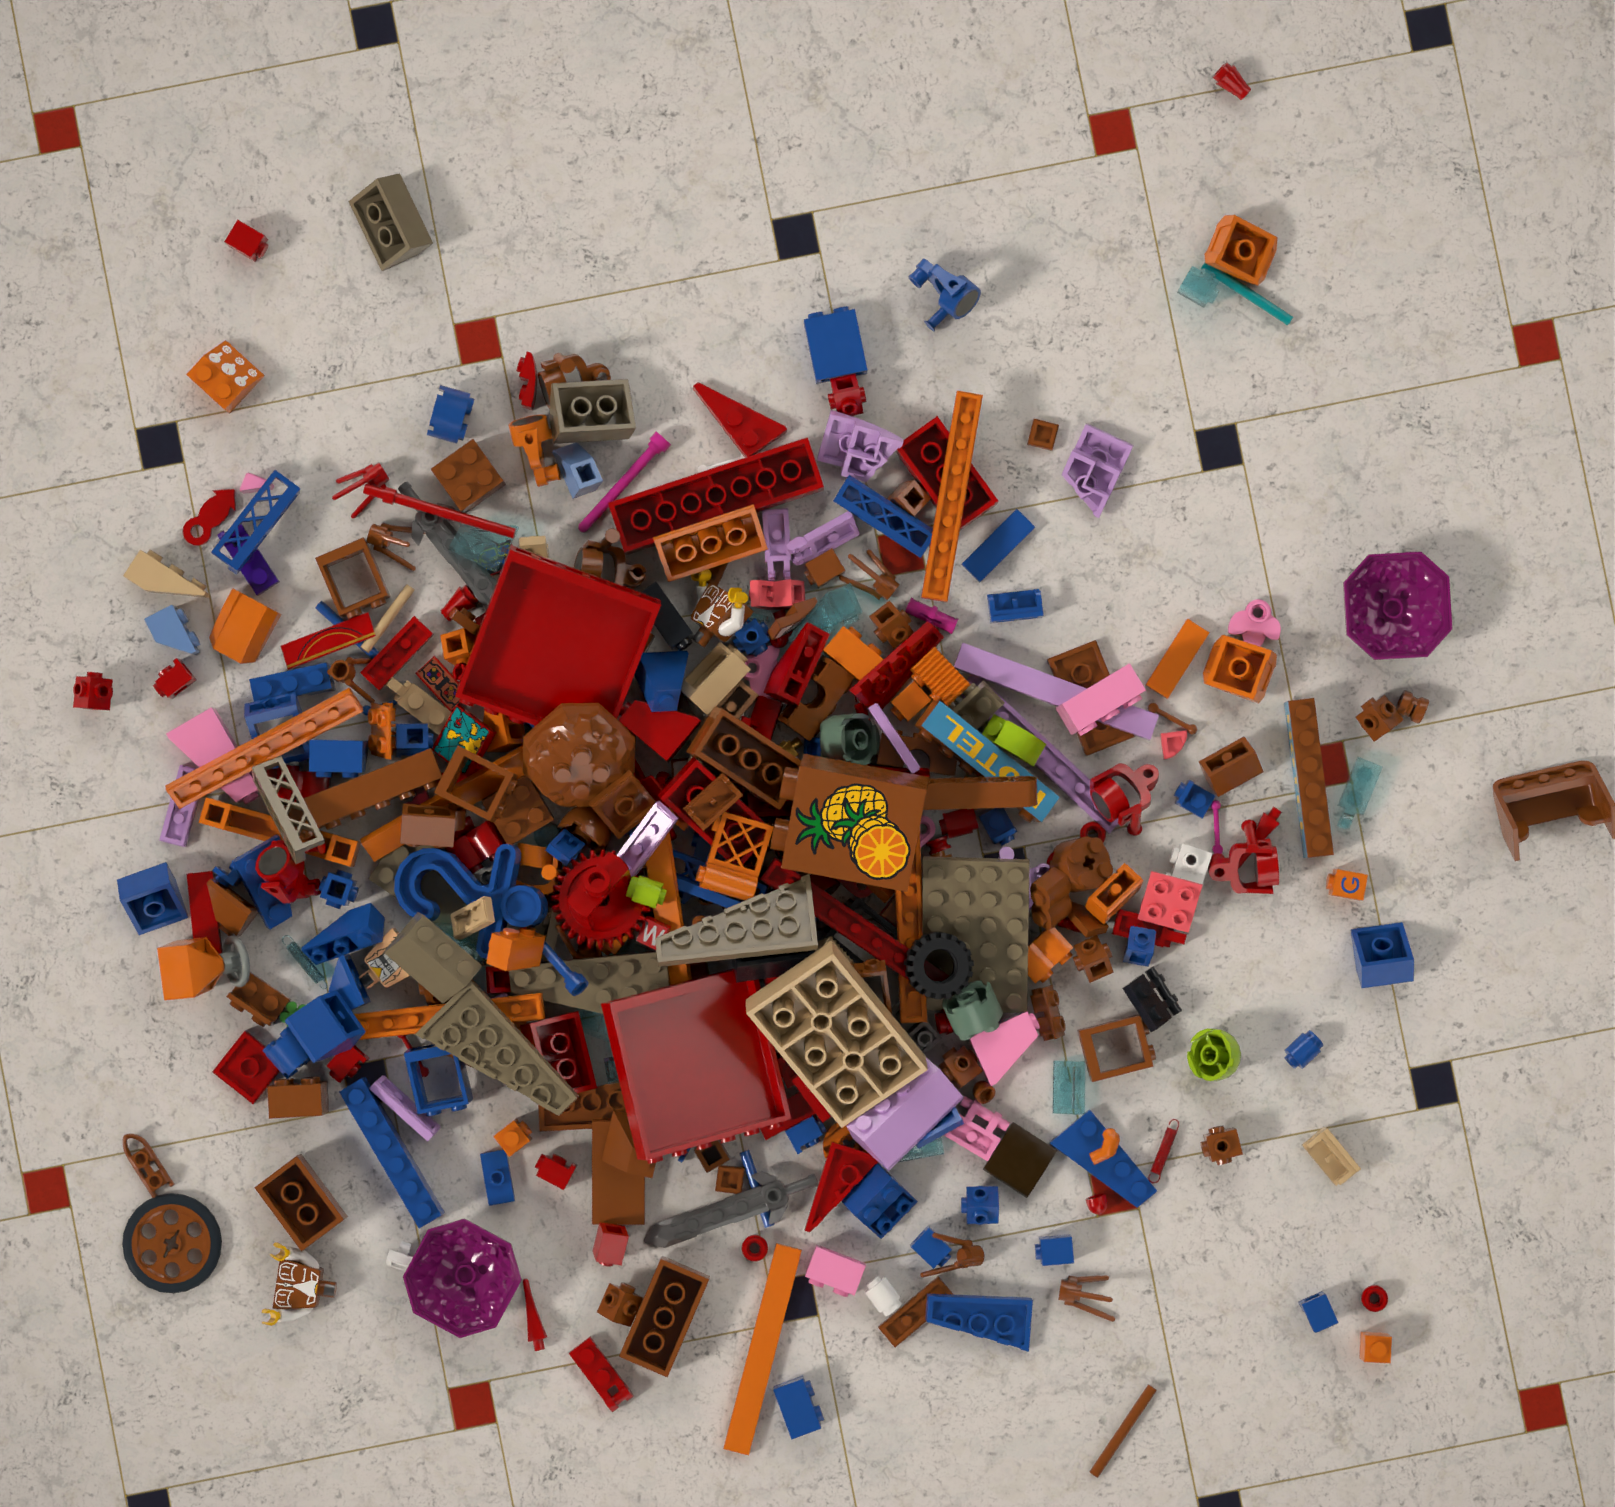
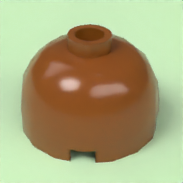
[558,807,612,855]

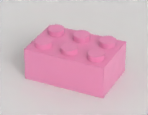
[1055,663,1146,736]

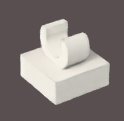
[386,1241,413,1271]

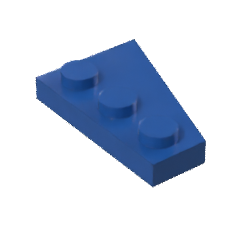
[232,835,292,930]

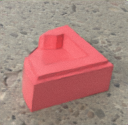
[1160,730,1187,760]

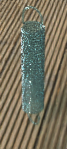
[282,935,327,989]

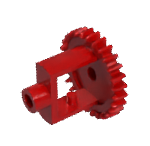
[551,849,651,950]

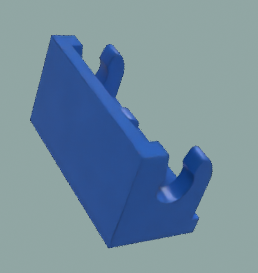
[987,589,1044,624]

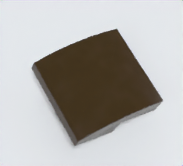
[983,1122,1057,1198]

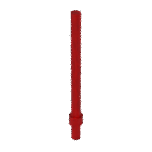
[363,484,516,539]

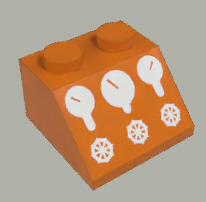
[186,340,265,414]

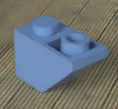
[552,443,603,499]
[144,605,201,655]

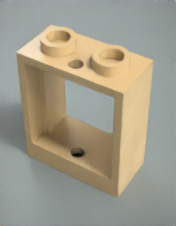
[681,642,751,715]

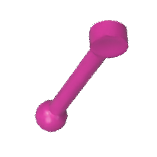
[1211,800,1223,854]

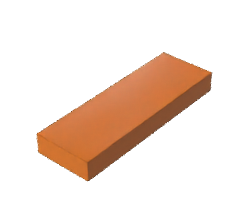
[1145,619,1210,699]

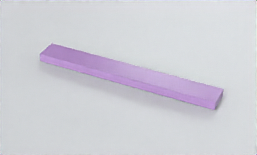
[954,643,1159,740]
[960,675,1118,834]

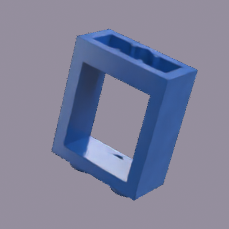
[244,691,310,768]
[404,1043,473,1116]

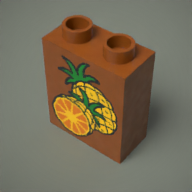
[770,754,929,892]

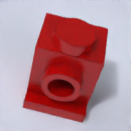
[153,658,197,699]
[326,1045,370,1083]
[535,1154,577,1190]

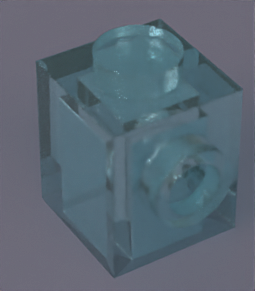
[1177,266,1220,308]

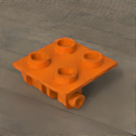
[368,702,396,760]

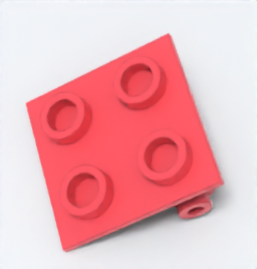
[1138,871,1203,933]

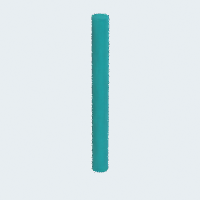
[1201,263,1293,326]

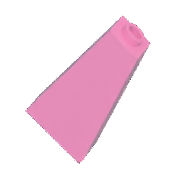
[166,707,259,804]

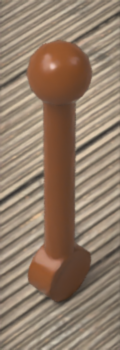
[1148,703,1197,735]

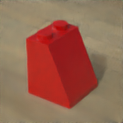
[618,700,701,763]

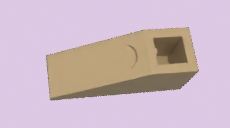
[123,549,210,598]

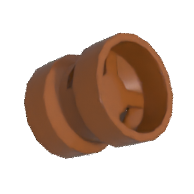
[1395,690,1429,724]

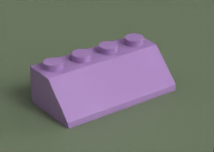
[846,1058,963,1171]

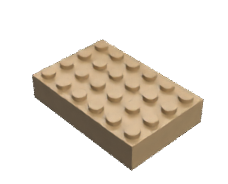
[746,941,928,1128]

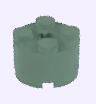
[820,713,880,765]
[942,981,1003,1040]

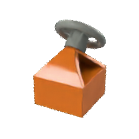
[157,935,250,1000]

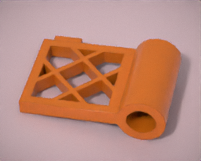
[696,812,774,901]

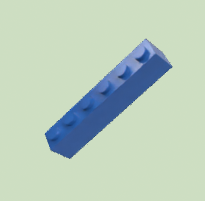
[339,1077,445,1229]

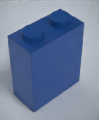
[804,306,868,384]

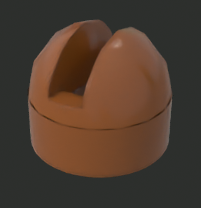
[972,1080,995,1104]

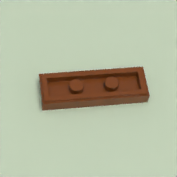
[878,1276,954,1347]

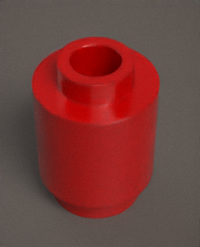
[938,809,979,839]

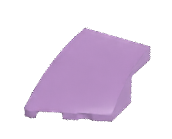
[817,410,904,482]
[1061,424,1134,518]

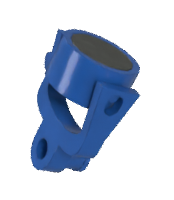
[908,259,981,332]

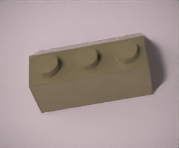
[348,173,433,271]
[549,379,636,444]
[383,912,483,1003]

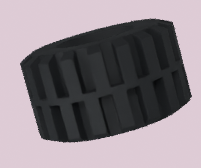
[904,932,974,1000]

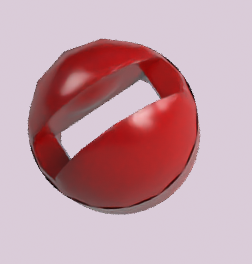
[1085,1193,1108,1214]

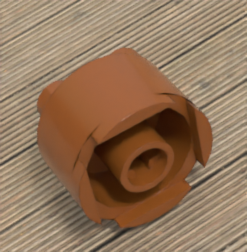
[1049,837,1113,893]

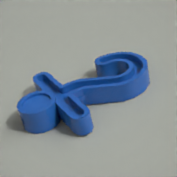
[394,844,548,959]

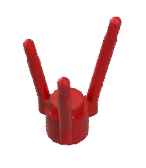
[332,463,390,518]

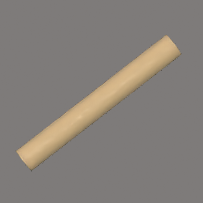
[361,584,415,653]

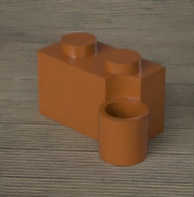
[400,803,466,849]

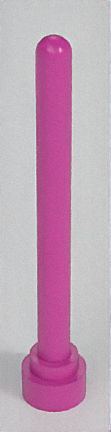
[578,431,671,533]

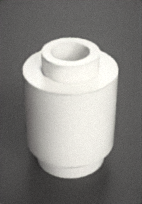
[864,1276,902,1316]

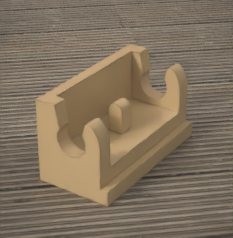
[1302,1126,1361,1186]

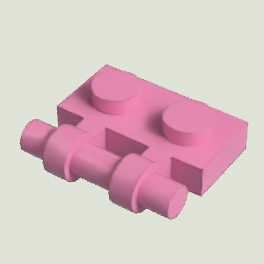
[944,1096,1010,1161]

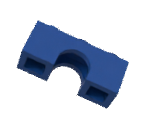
[249,663,336,701]

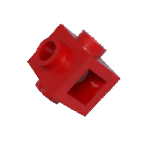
[828,373,867,416]
[73,672,113,711]

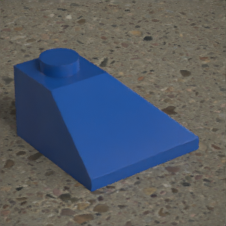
[328,954,371,1011]

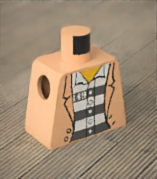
[359,928,410,989]

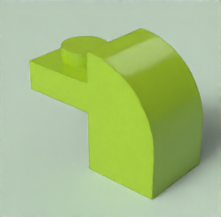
[982,714,1046,767]

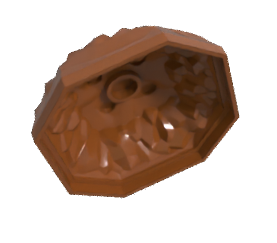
[523,703,636,807]

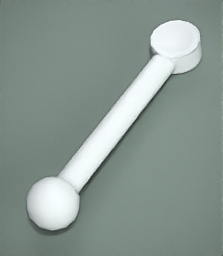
[698,454,745,473]

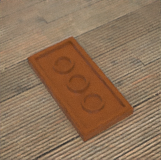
[1047,640,1135,756]
[592,1119,645,1225]

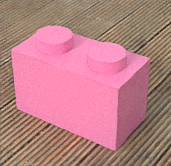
[805,1244,866,1297]

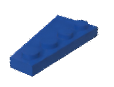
[1049,1109,1157,1208]
[925,1294,1033,1352]

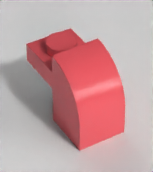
[749,579,805,610]

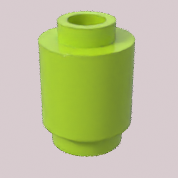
[626,876,667,909]

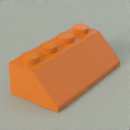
[653,504,768,582]

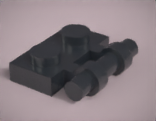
[1122,966,1182,1032]

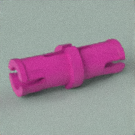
[905,597,959,634]

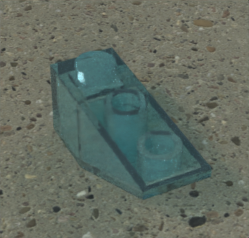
[788,583,862,644]

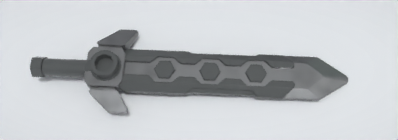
[398,482,497,609]
[644,1171,818,1248]

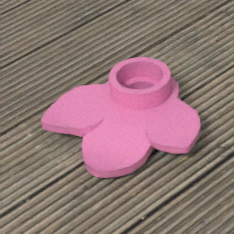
[1228,599,1281,646]
[743,646,780,698]

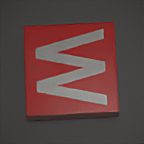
[636,915,671,950]

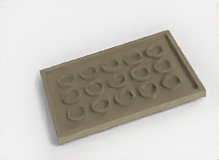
[922,856,1030,1013]

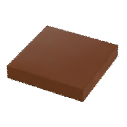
[588,769,656,839]

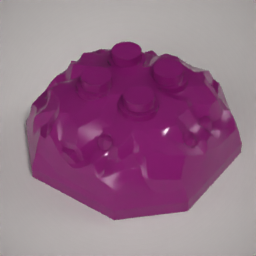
[1343,552,1453,660]
[403,1218,522,1338]

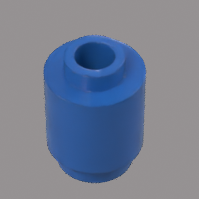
[1284,1030,1324,1069]

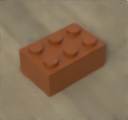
[254,1154,348,1252]

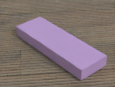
[868,703,920,774]
[159,765,199,847]
[617,801,679,877]
[369,1075,441,1142]

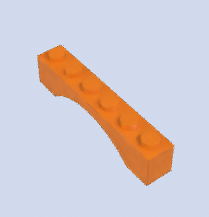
[198,797,361,867]

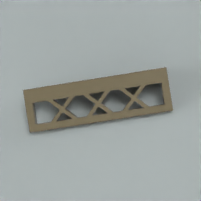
[252,756,325,864]

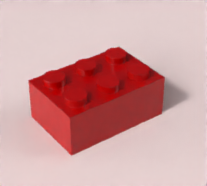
[520,1011,597,1093]

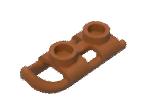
[122,1134,175,1198]

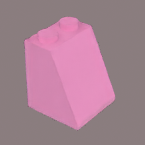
[969,1010,1040,1086]

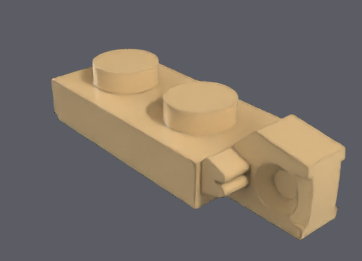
[386,677,452,735]

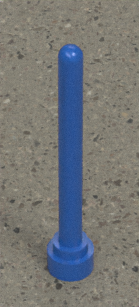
[533,927,589,996]

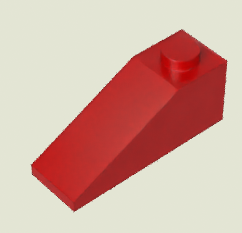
[763,623,830,705]

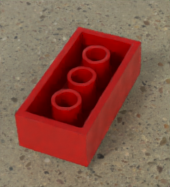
[895,416,999,531]
[657,757,773,865]

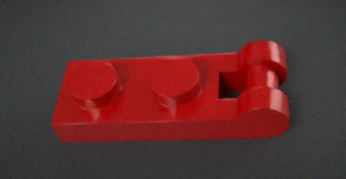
[569,1336,634,1412]

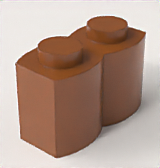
[1030,867,1072,930]

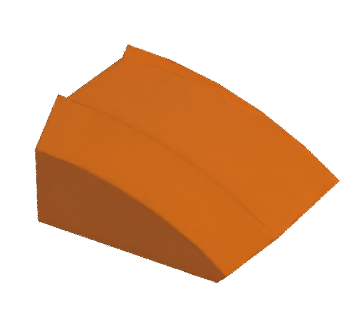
[1204,215,1278,286]
[209,588,282,664]
[1203,635,1277,704]

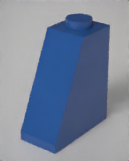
[634,651,689,712]

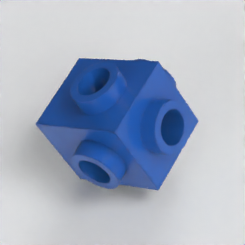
[733,618,770,657]
[319,869,359,909]
[961,1186,999,1225]

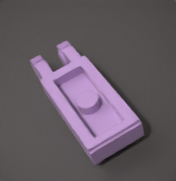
[762,508,791,581]
[786,511,860,566]

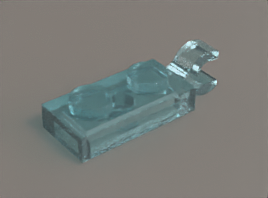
[1337,757,1383,830]

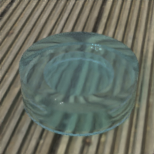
[749,607,773,623]
[534,822,561,847]

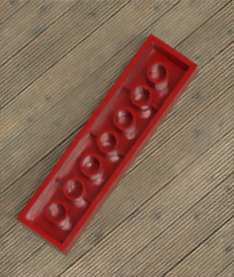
[608,437,824,555]

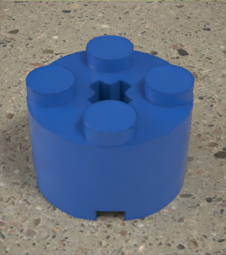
[427,385,474,444]
[263,1026,311,1079]

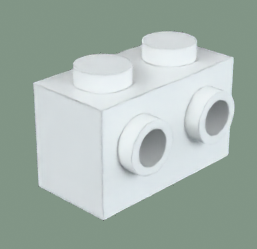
[1165,843,1212,884]

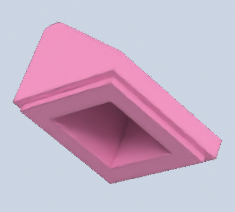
[240,472,274,494]

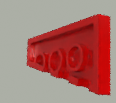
[849,621,944,710]

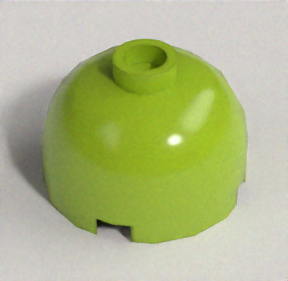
[1187,1028,1241,1081]

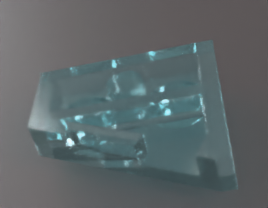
[449,524,519,573]

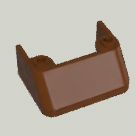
[1493,761,1615,861]

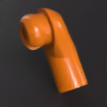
[1089,1128,1120,1165]

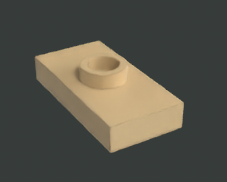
[450,896,495,940]

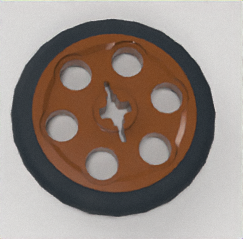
[122,1193,222,1294]

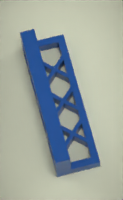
[211,470,300,575]
[833,475,933,558]
[672,849,769,908]

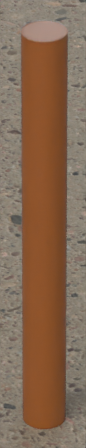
[1089,1384,1157,1478]

